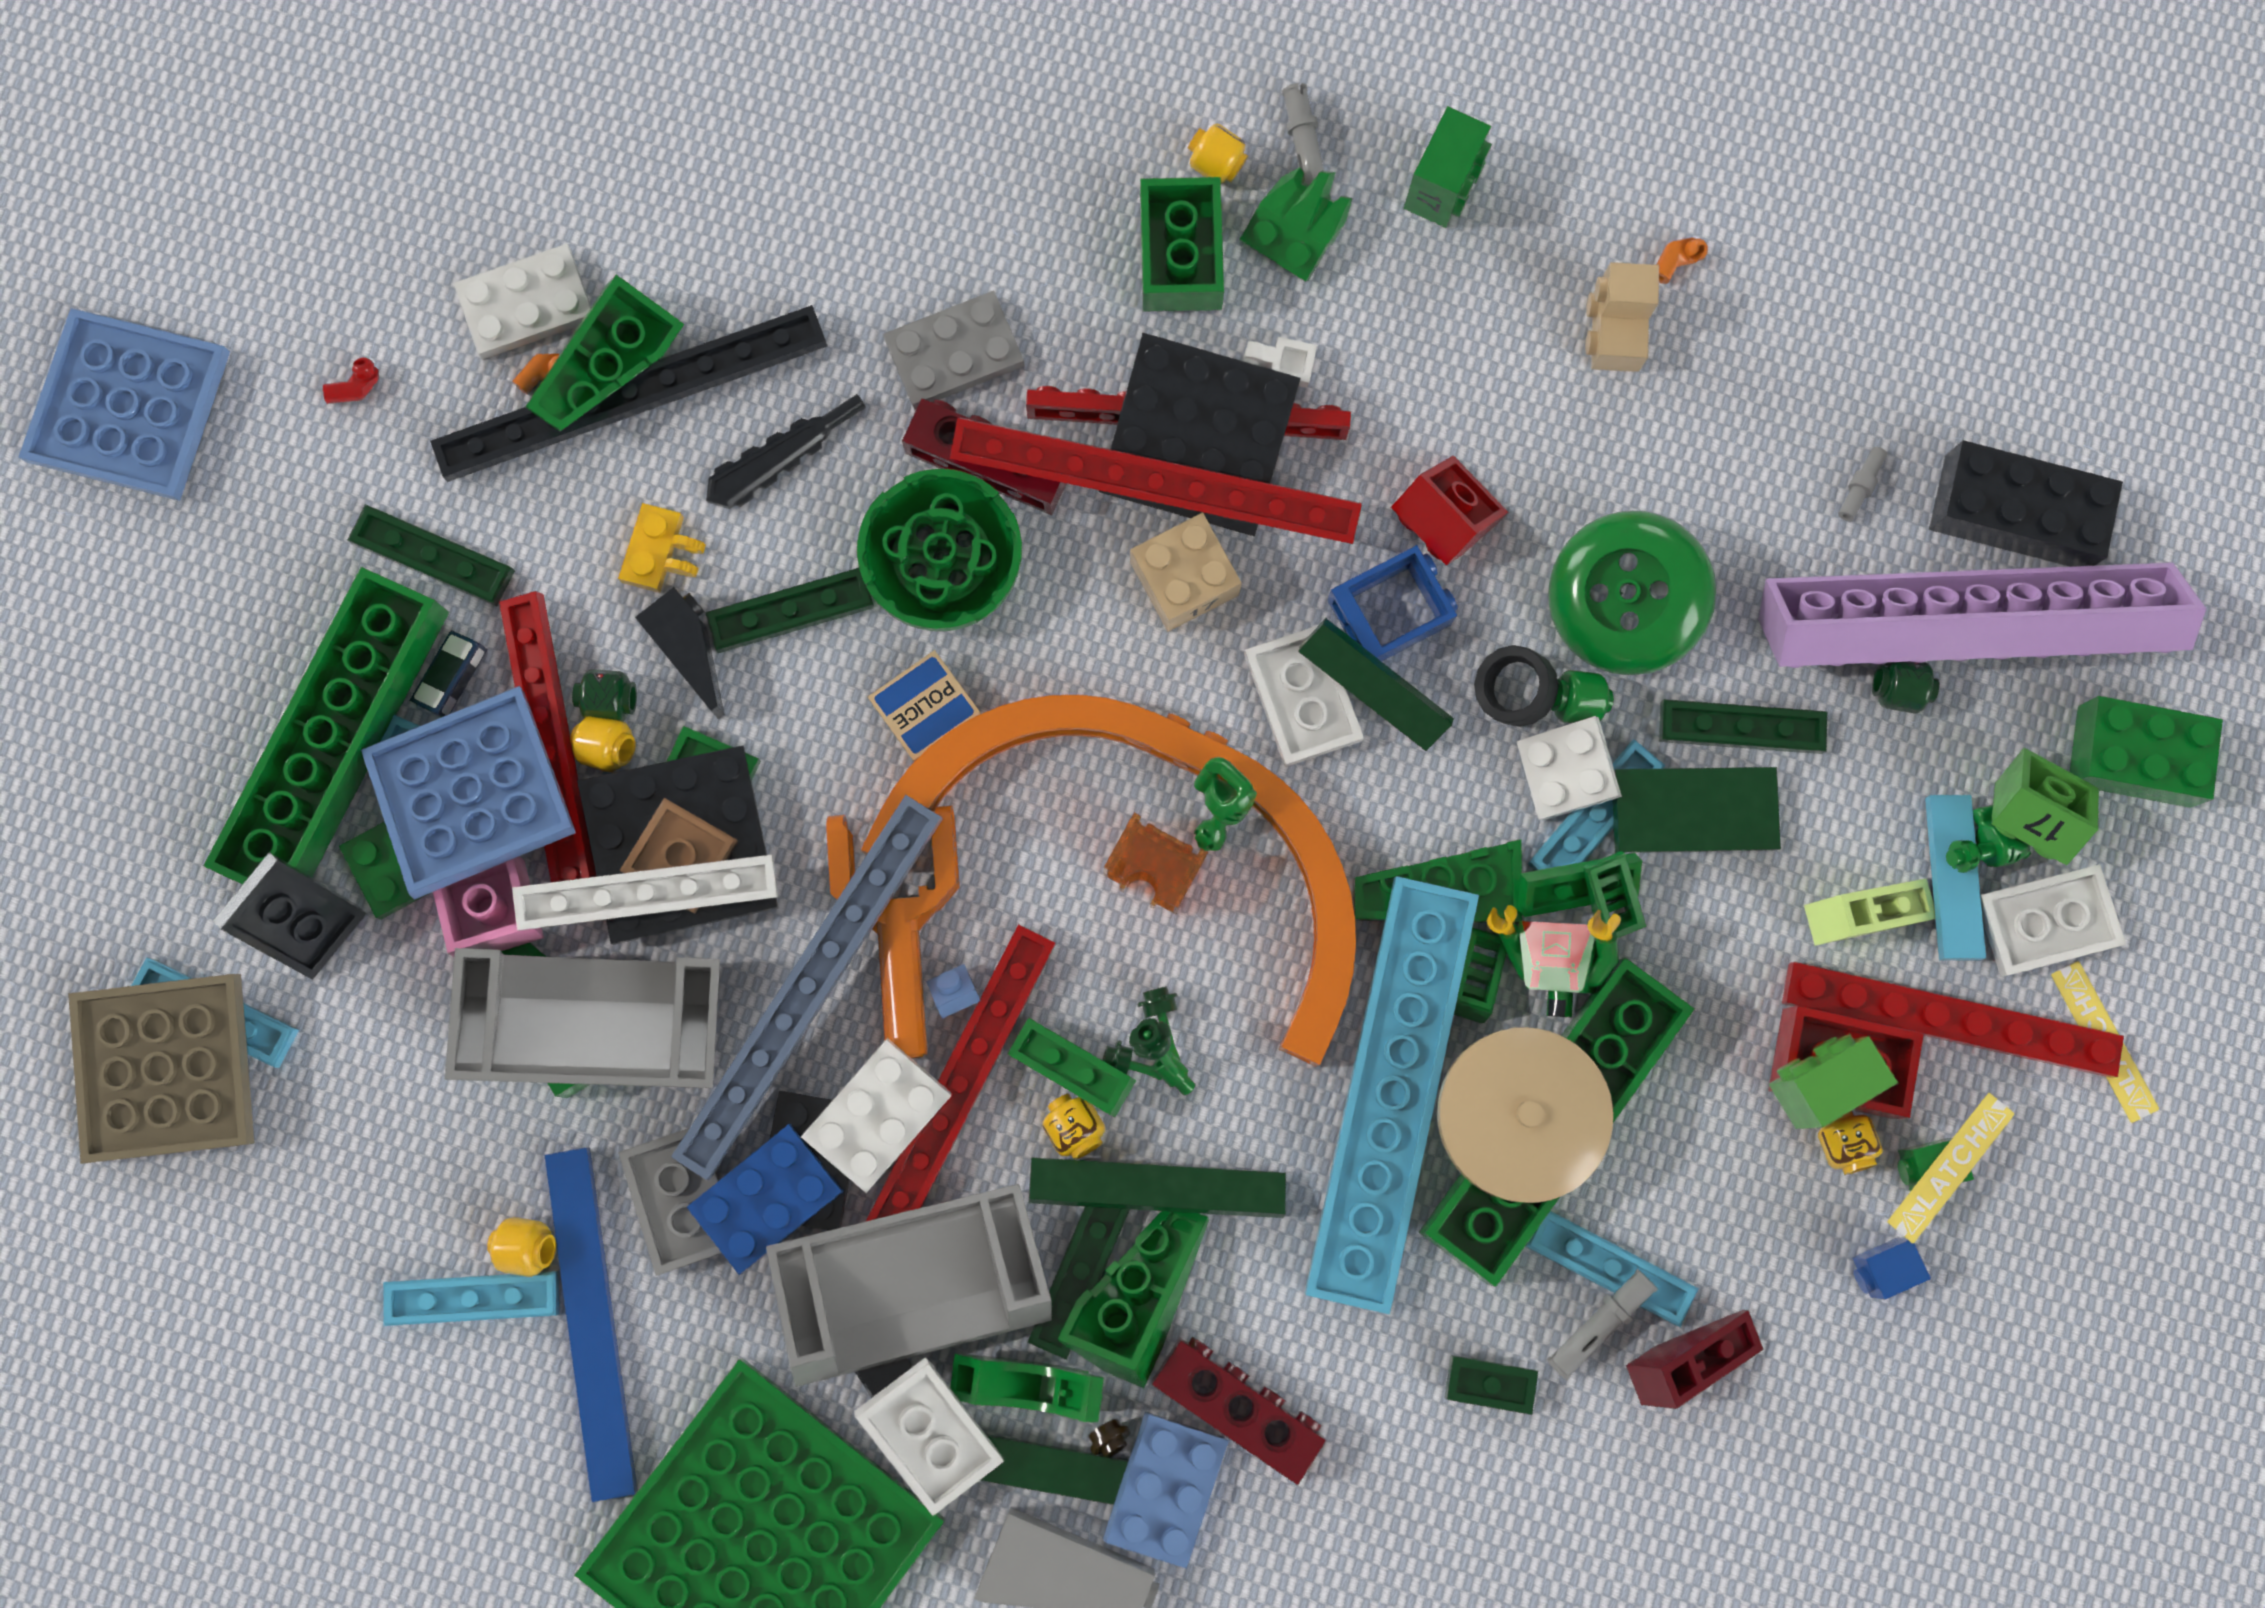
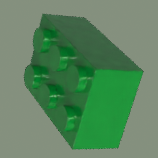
[1140,177,1224,312]
[2069,696,2223,808]

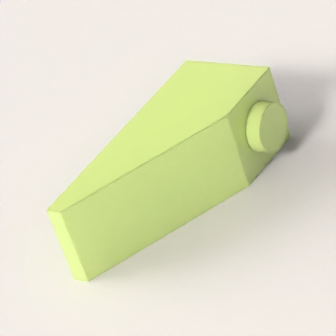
[1804,878,1935,946]

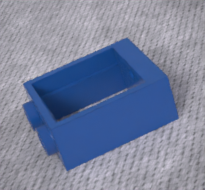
[1327,545,1458,661]

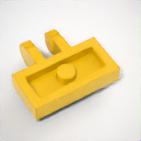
[618,503,706,593]

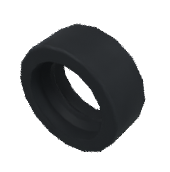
[1474,645,1559,727]

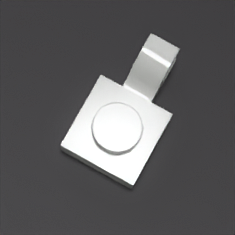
[1243,337,1317,388]

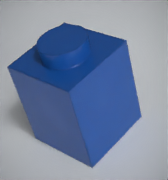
[1852,1237,1931,1300]

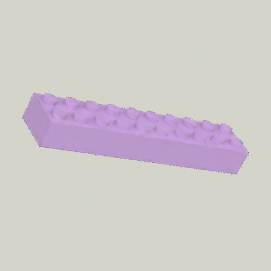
[1758,563,2206,668]

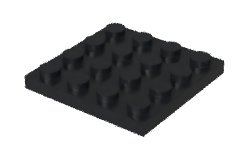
[1099,333,1301,537]
[577,745,779,945]

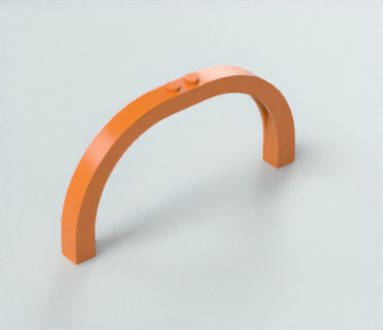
[861,695,1356,1067]

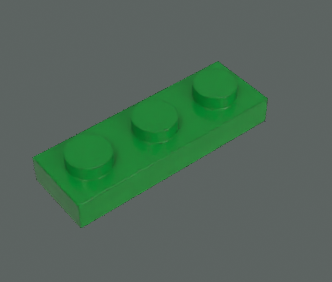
[1517,852,1643,917]
[1008,1017,1136,1117]

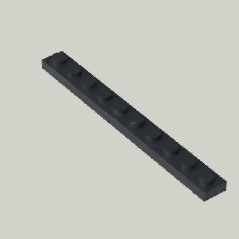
[430,305,828,482]

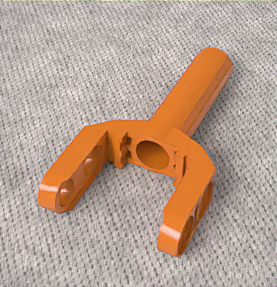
[826,805,960,1059]

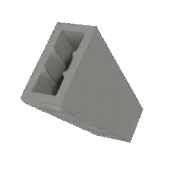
[974,1507,1160,1608]

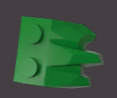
[1239,167,1353,282]

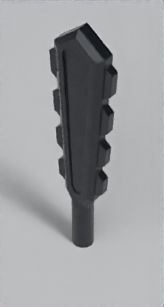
[706,394,866,509]

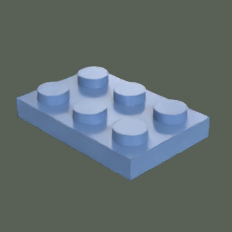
[1103,1411,1229,1569]

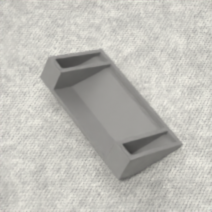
[445,948,720,1088]
[766,1184,1052,1387]

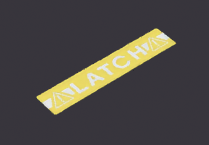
[2051,961,2159,1123]
[1887,1093,2015,1243]

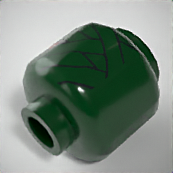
[1872,661,1940,714]
[572,669,637,722]

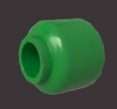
[1551,670,1614,723]

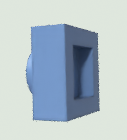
[926,964,981,1019]

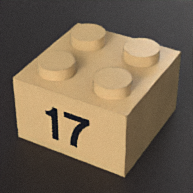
[1130,513,1242,632]

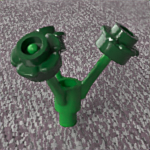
[1102,986,1196,1096]

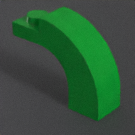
[950,1354,1104,1423]

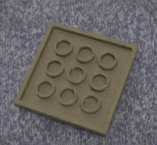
[68,974,255,1164]

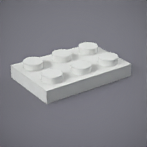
[453,244,591,360]
[1244,625,1364,767]
[1980,864,2126,977]
[801,1038,952,1193]
[854,1357,1004,1516]

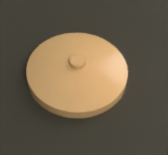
[1437,1027,1613,1203]

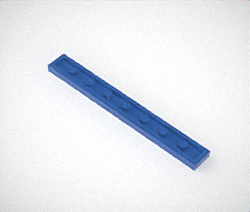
[544,1147,638,1502]

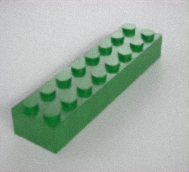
[203,567,450,885]
[1419,957,1695,1287]

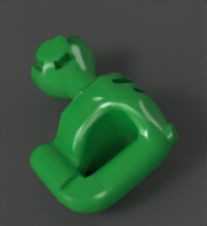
[1194,757,1257,851]
[1946,805,2031,873]

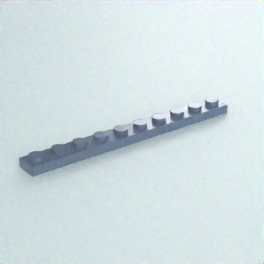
[671,795,943,1180]

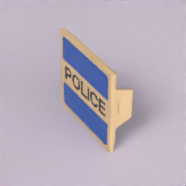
[868,650,981,762]

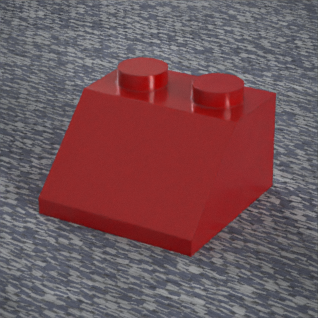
[1391,455,1509,566]

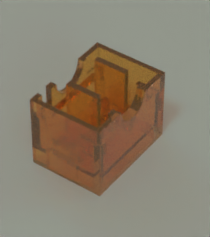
[1104,812,1208,915]

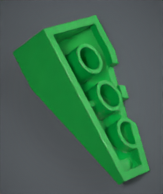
[525,274,684,431]
[1058,1211,1209,1388]

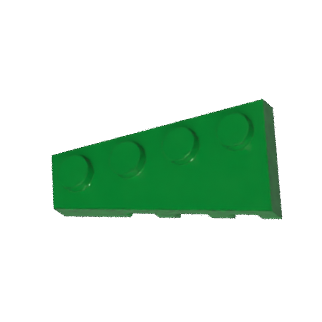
[1353,839,1522,924]

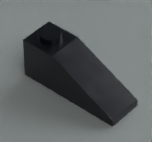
[635,587,725,719]

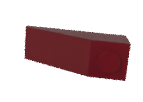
[1626,1310,1764,1409]

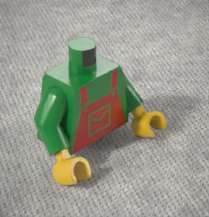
[1487,905,1621,1018]

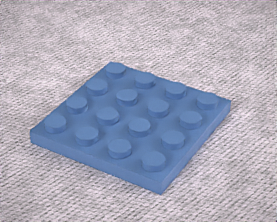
[18,308,230,501]
[361,686,576,899]

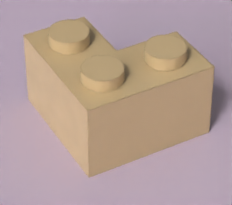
[1585,262,1659,372]

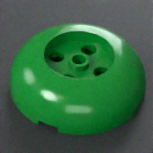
[857,469,1022,632]
[1548,510,1716,675]

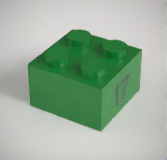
[1403,106,1492,228]

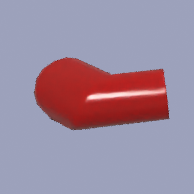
[323,358,379,404]

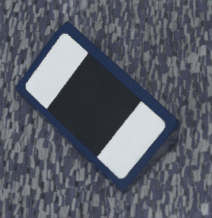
[409,630,488,718]

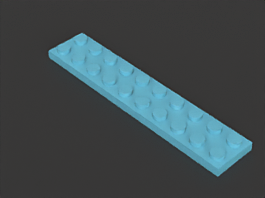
[1305,876,1479,1315]

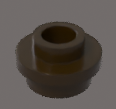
[1088,1419,1131,1458]

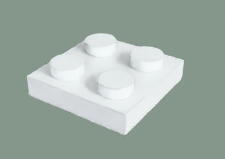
[1516,716,1622,821]

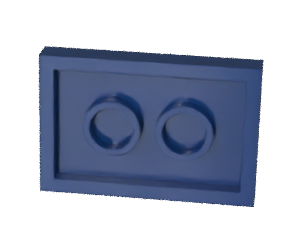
[687,1124,844,1275]

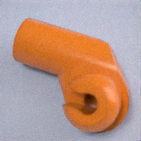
[1656,237,1708,284]
[512,353,560,395]

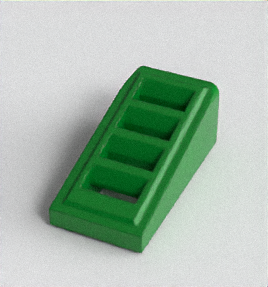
[1583,851,1647,939]
[1454,927,1506,1023]

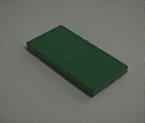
[1613,767,1781,853]

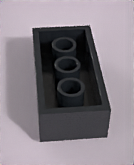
[1929,440,2123,567]

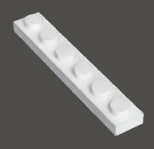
[512,855,778,930]

